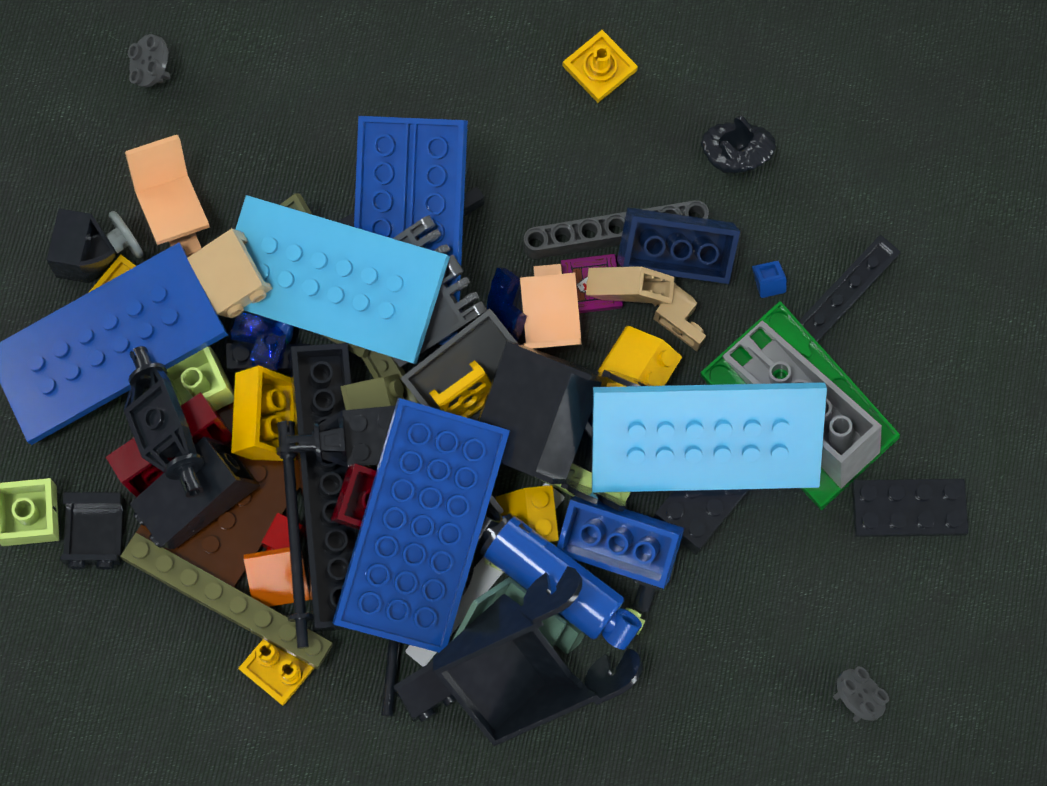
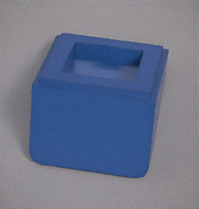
[752,261,786,298]

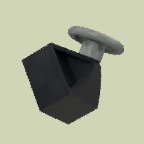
[46,208,143,283]

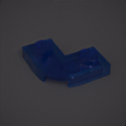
[487,267,527,341]
[231,313,286,370]

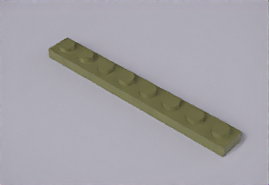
[120,533,333,670]

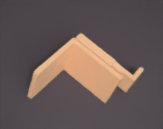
[125,135,210,257]
[520,264,582,349]

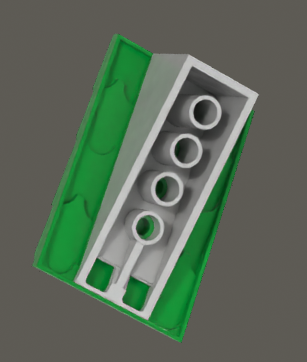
[701,301,900,511]

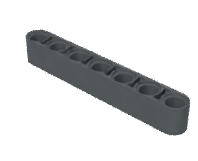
[523,200,709,259]

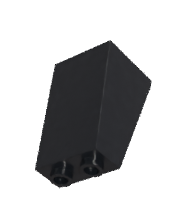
[130,437,260,549]

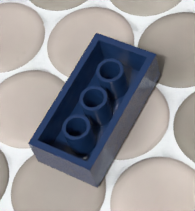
[617,207,740,284]

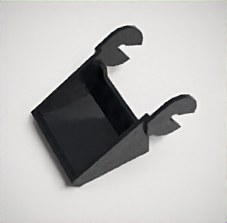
[478,340,654,511]
[432,566,643,746]

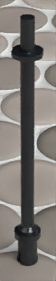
[276,421,314,649]

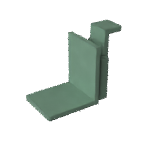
[453,577,585,654]

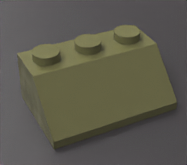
[340,374,404,468]

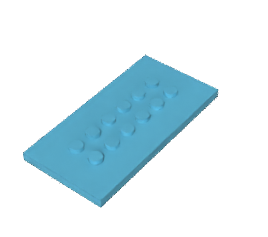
[235,195,450,364]
[591,382,827,493]

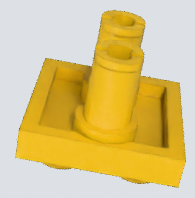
[238,639,315,706]

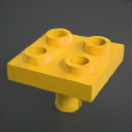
[562,30,638,103]

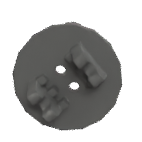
[128,34,170,88]
[833,666,889,722]

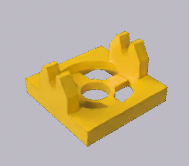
[429,360,491,418]

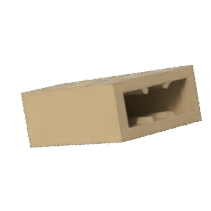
[586,267,674,304]

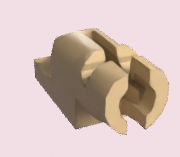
[652,282,706,351]

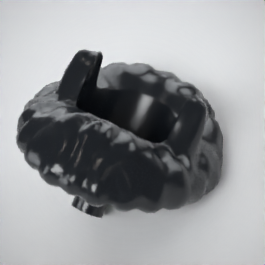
[701,115,776,173]

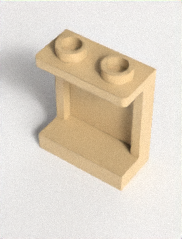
[187,228,273,318]

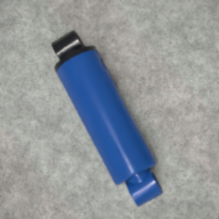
[477,506,642,650]

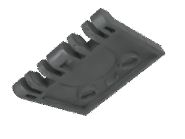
[393,215,487,367]

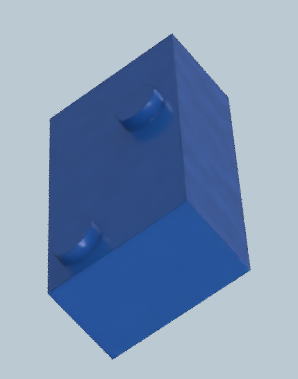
[557,496,685,589]

